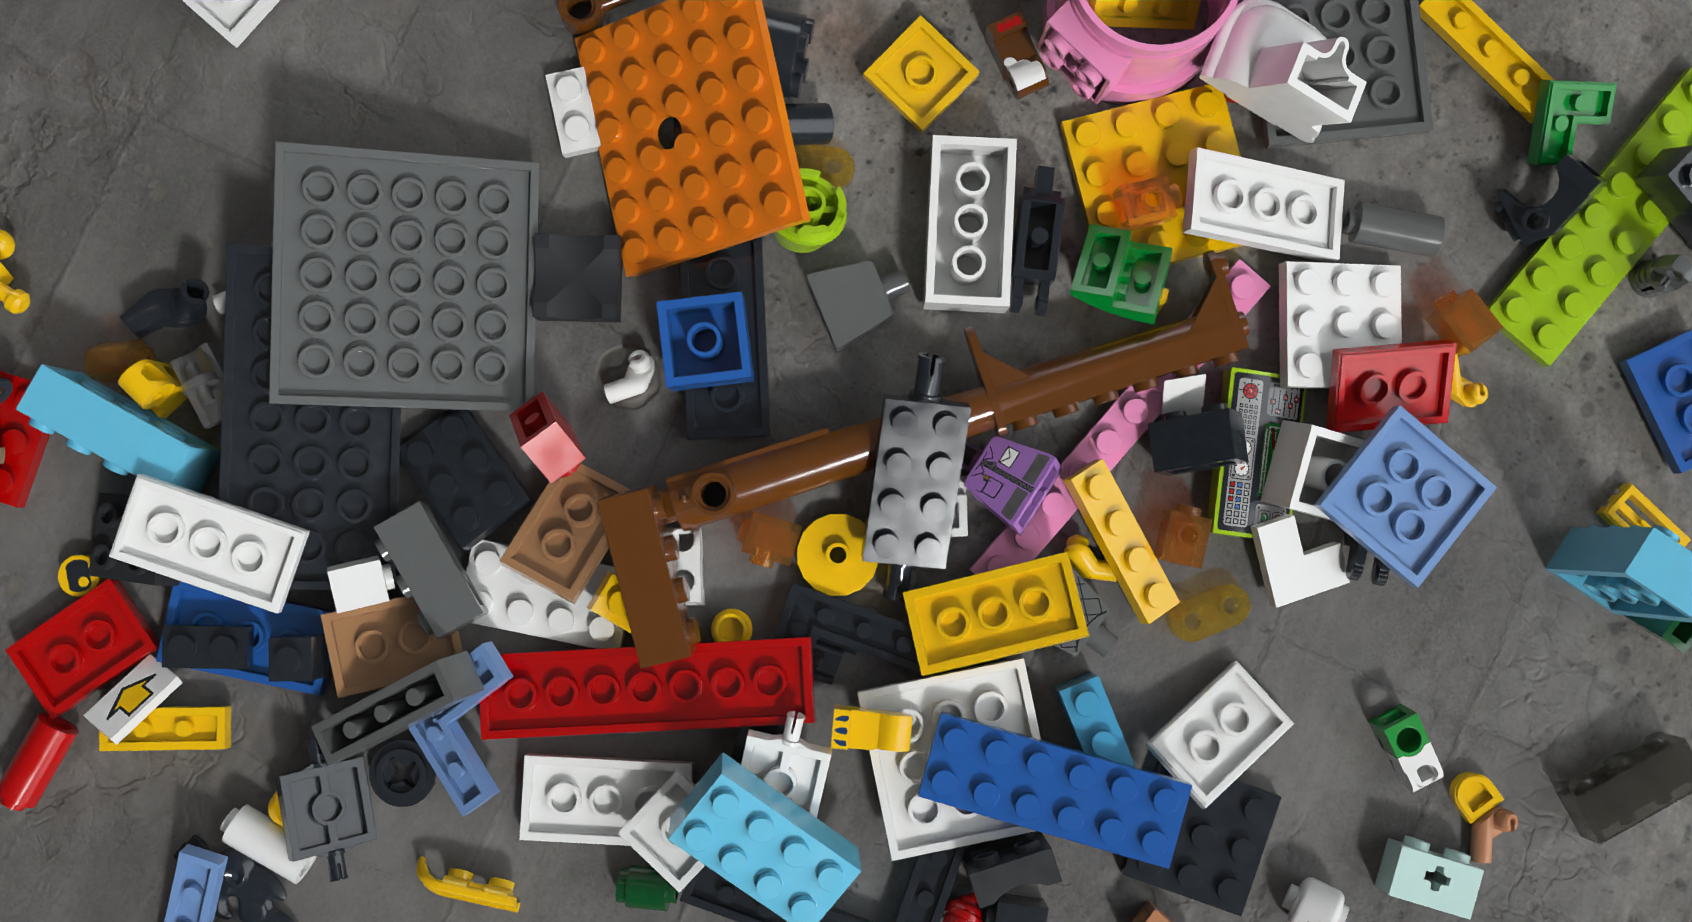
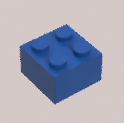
[656,292,755,391]

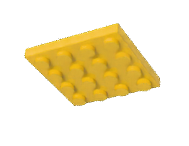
[1060,84,1244,264]

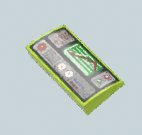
[1205,367,1306,539]

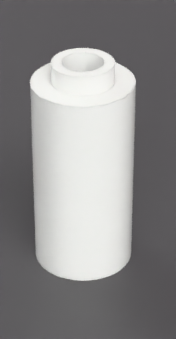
[220,804,317,884]

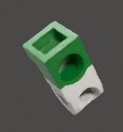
[1368,704,1443,793]

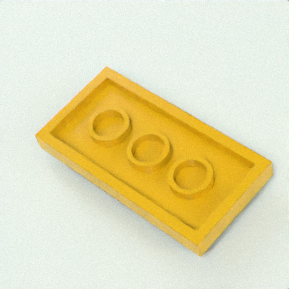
[903,552,1089,676]

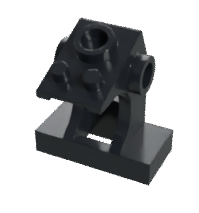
[1494,154,1609,246]

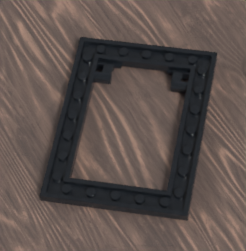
[679,582,1029,922]

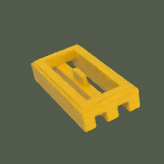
[1596,483,1691,547]

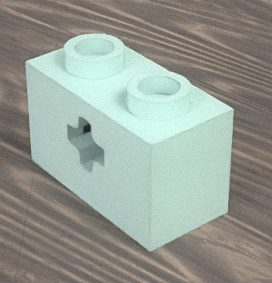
[1375,835,1484,920]

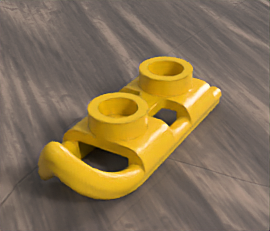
[416,856,520,913]

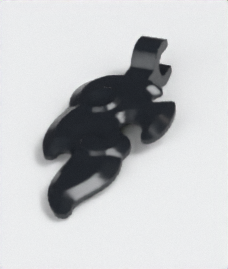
[173,834,294,922]

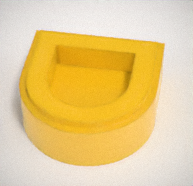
[1449,771,1504,824]

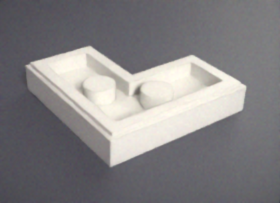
[1250,514,1350,608]

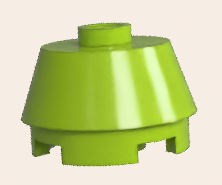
[772,168,847,253]

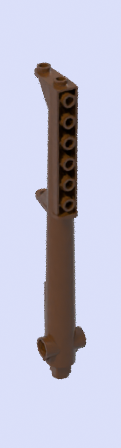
[657,250,1250,532]

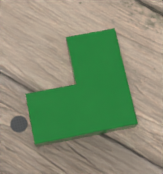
[1527,80,1617,165]

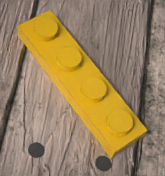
[1419,0,1554,124]
[1063,459,1180,624]

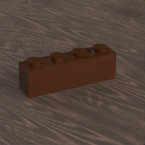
[597,484,701,668]

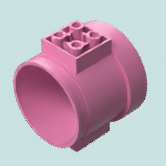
[1037,0,1238,105]

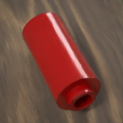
[0,713,79,811]

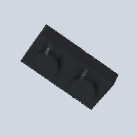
[162,624,254,670]

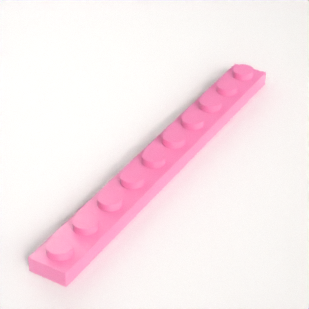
[969,259,1271,575]

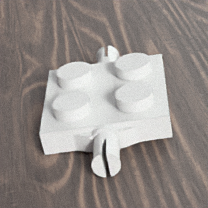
[741,711,832,818]

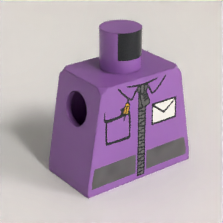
[962,436,1063,536]

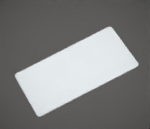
[1161,374,1206,421]

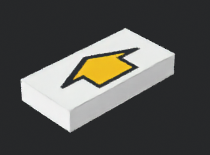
[83,654,182,745]

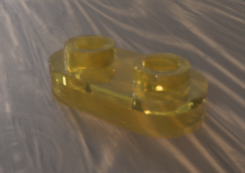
[794,145,855,190]
[1167,584,1251,642]

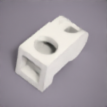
[667,528,705,606]

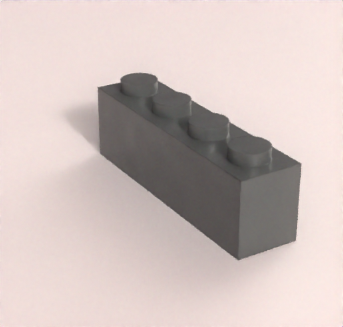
[311,650,485,766]

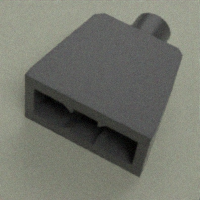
[806,260,911,353]

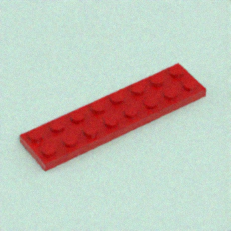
[479,637,816,740]

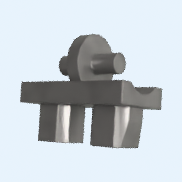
[170,342,223,429]

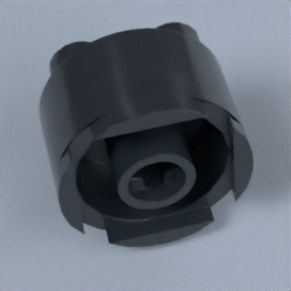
[763,6,815,99]

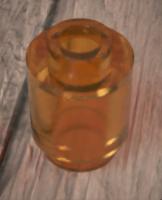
[85,339,156,383]

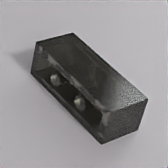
[1557,732,1692,845]

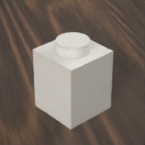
[327,555,395,613]

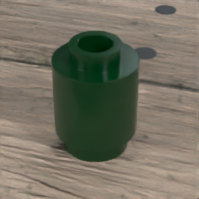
[615,865,679,912]

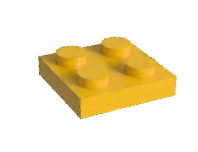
[863,15,980,134]

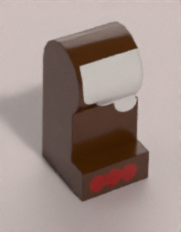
[984,10,1049,100]

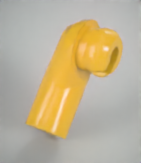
[1451,354,1488,408]
[1064,535,1117,582]

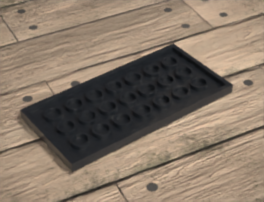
[219,244,401,590]

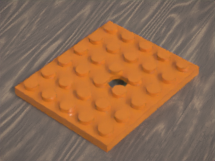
[575,0,811,277]

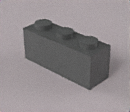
[374,501,489,639]

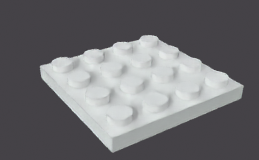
[857,657,1041,861]

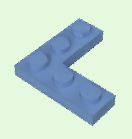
[409,641,514,817]
[164,844,228,922]

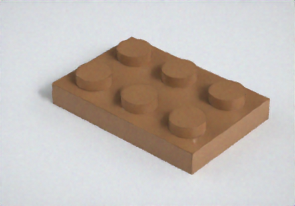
[500,464,630,605]
[321,596,463,698]

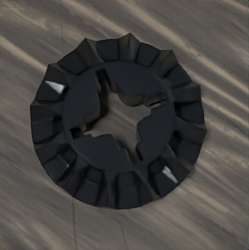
[369,739,436,807]

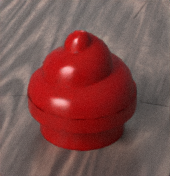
[942,892,983,922]

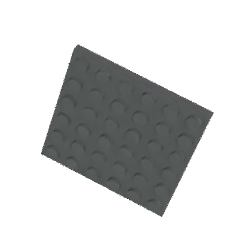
[269,141,539,411]

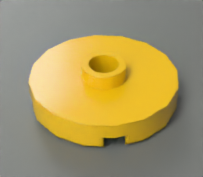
[797,514,878,596]

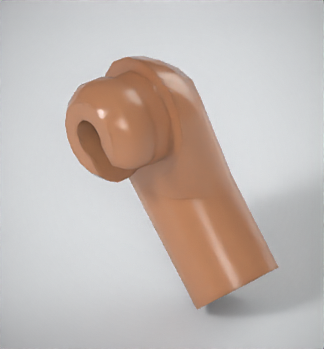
[1470,806,1518,863]

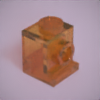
[1112,175,1182,231]

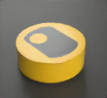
[58,555,106,597]

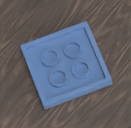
[1314,405,1497,588]

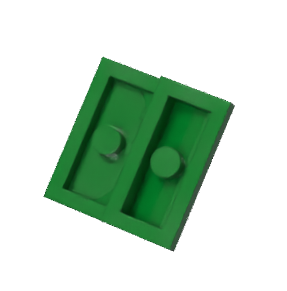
[1070,224,1173,324]

